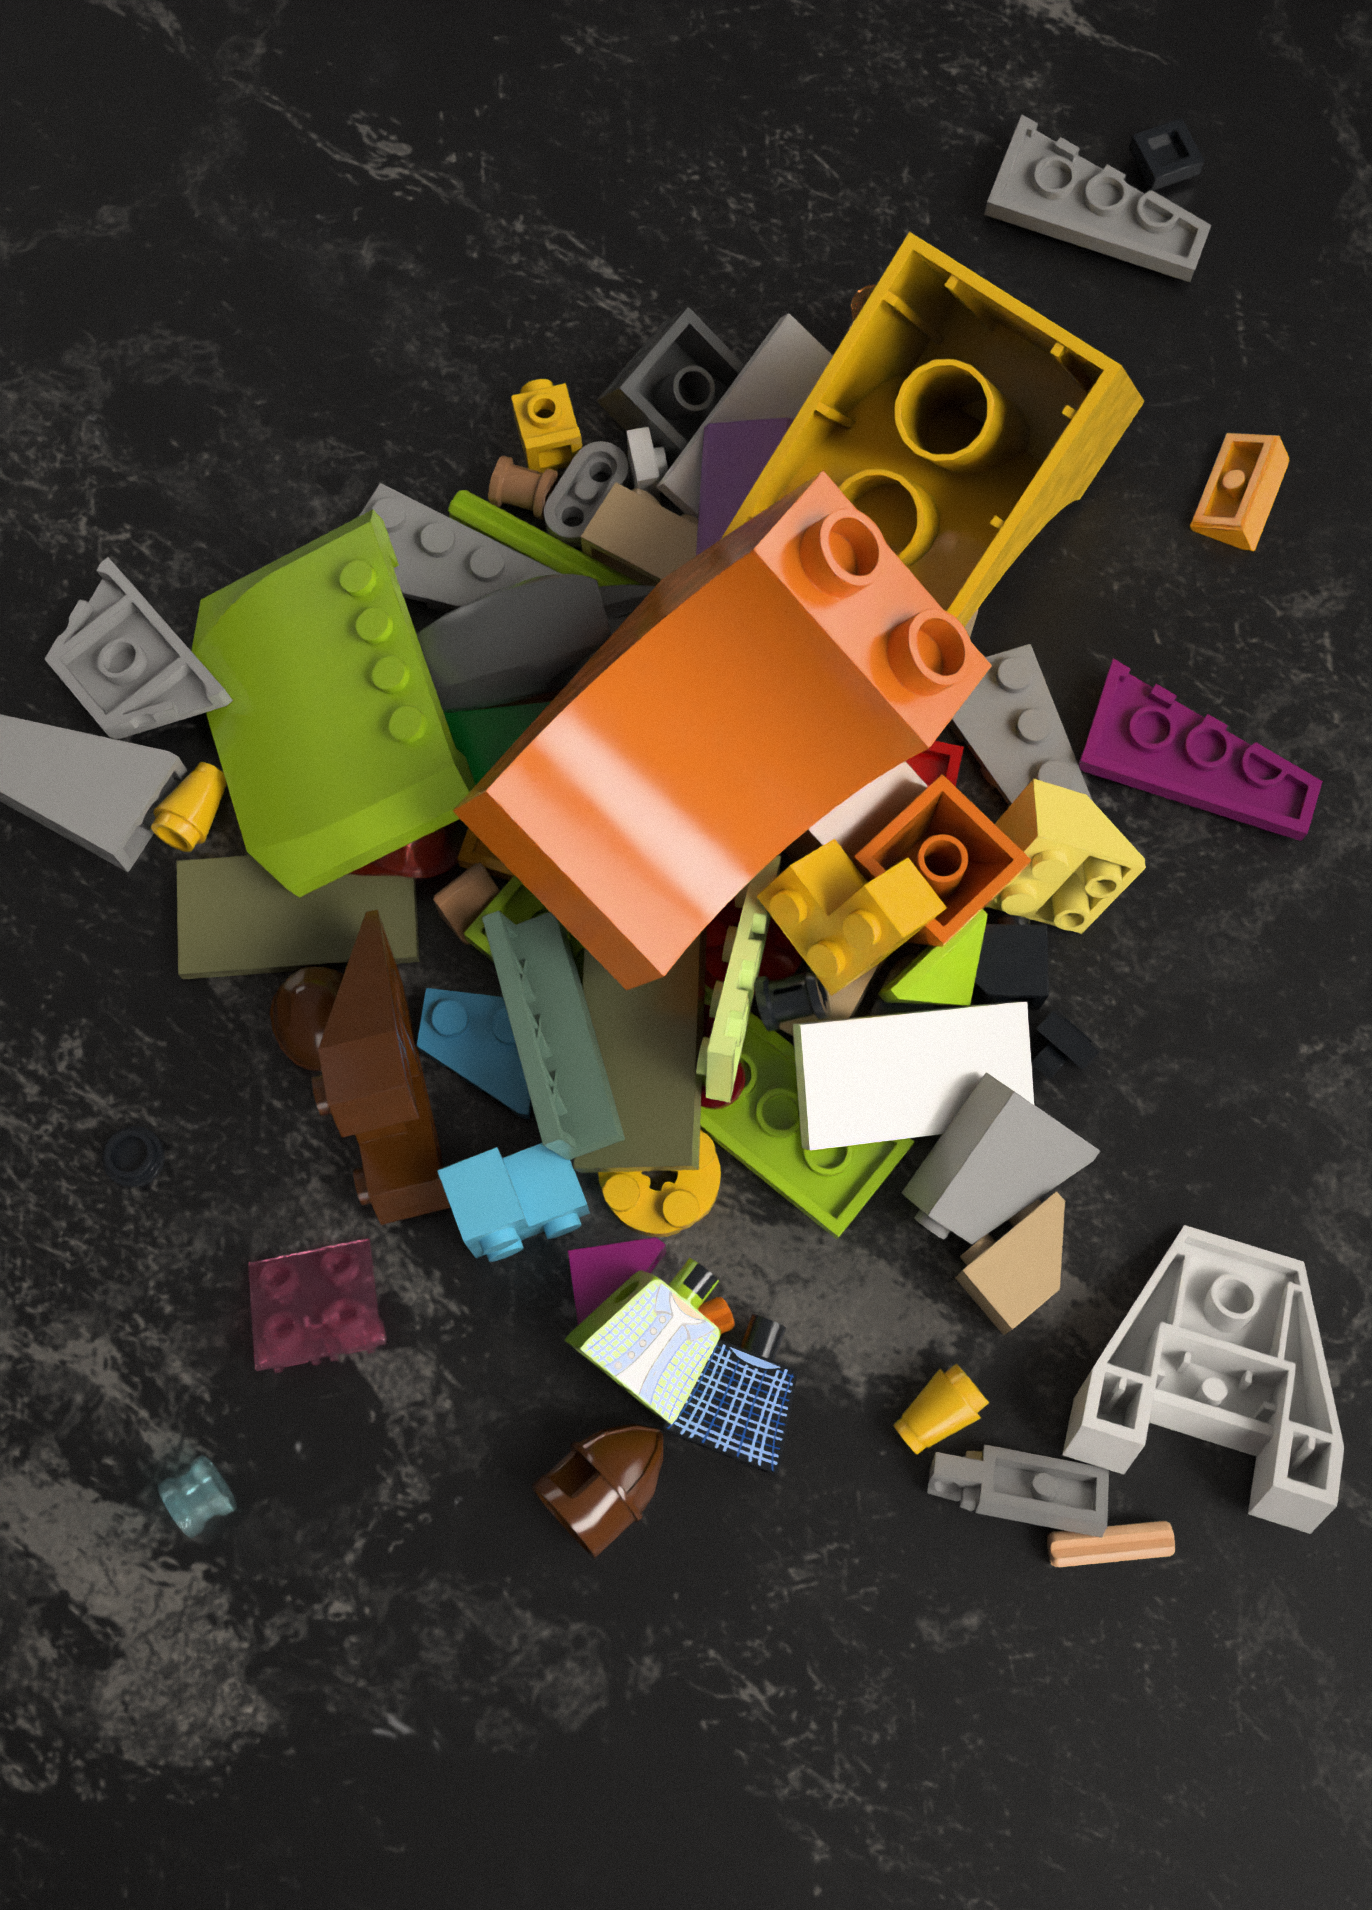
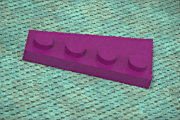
[1078,658,1323,841]

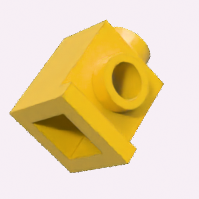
[511,379,582,473]

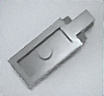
[927,1444,1109,1538]

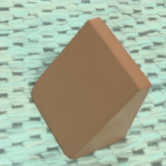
[433,863,500,945]

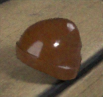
[270,966,344,1071]

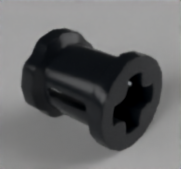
[755,965,830,1032]

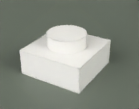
[626,427,668,503]

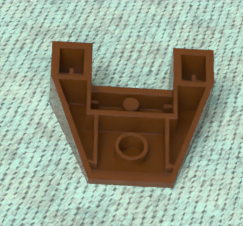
[312,909,451,1225]

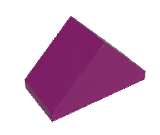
[568,1237,666,1325]

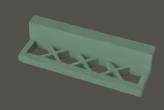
[482,910,625,1160]

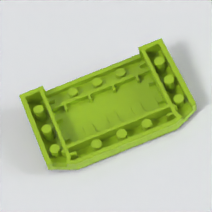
[191,510,475,898]

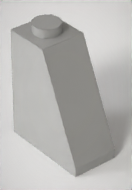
[902,1072,1100,1244]

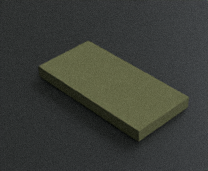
[176,843,420,980]
[574,928,707,1173]

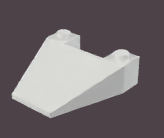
[1062,1225,1344,1534]

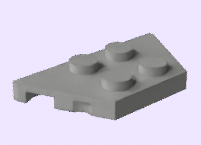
[45,557,233,740]

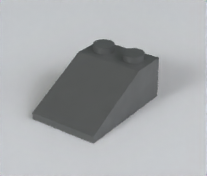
[596,307,745,466]

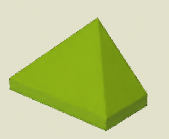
[877,909,988,1006]

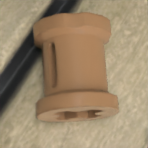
[488,456,558,520]

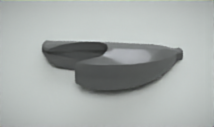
[416,574,656,713]

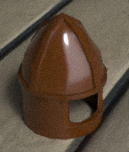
[531,1423,663,1559]

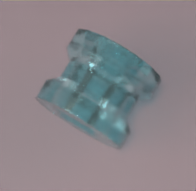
[158,1455,237,1538]

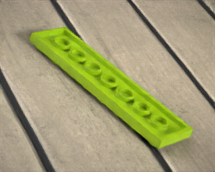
[463,875,915,1240]

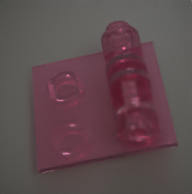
[248,1238,387,1373]

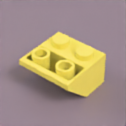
[986,778,1146,934]

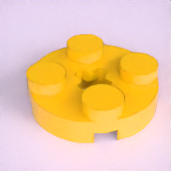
[598,1129,721,1237]

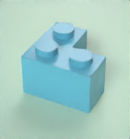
[437,1143,590,1262]

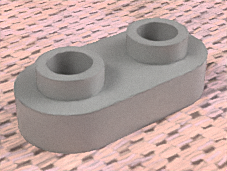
[544,441,629,548]

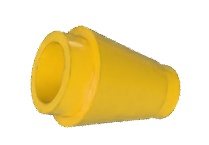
[151,762,227,852]
[893,1363,989,1455]

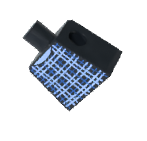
[663,1314,798,1476]

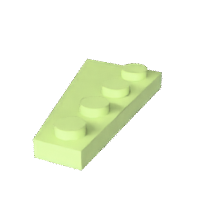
[696,855,781,1103]

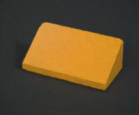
[1190,433,1289,551]

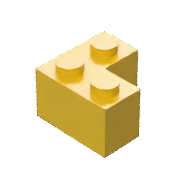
[756,839,947,996]

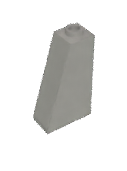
[0,714,189,872]

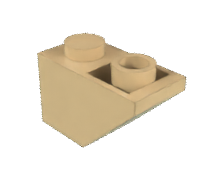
[955,1191,1065,1335]

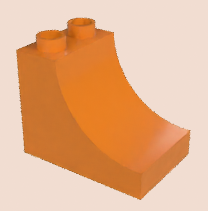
[453,471,992,991]

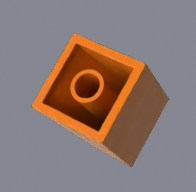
[853,774,1032,947]

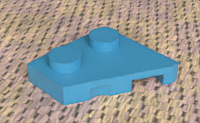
[417,988,532,1119]

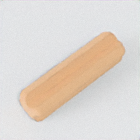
[1047,1521,1175,1567]

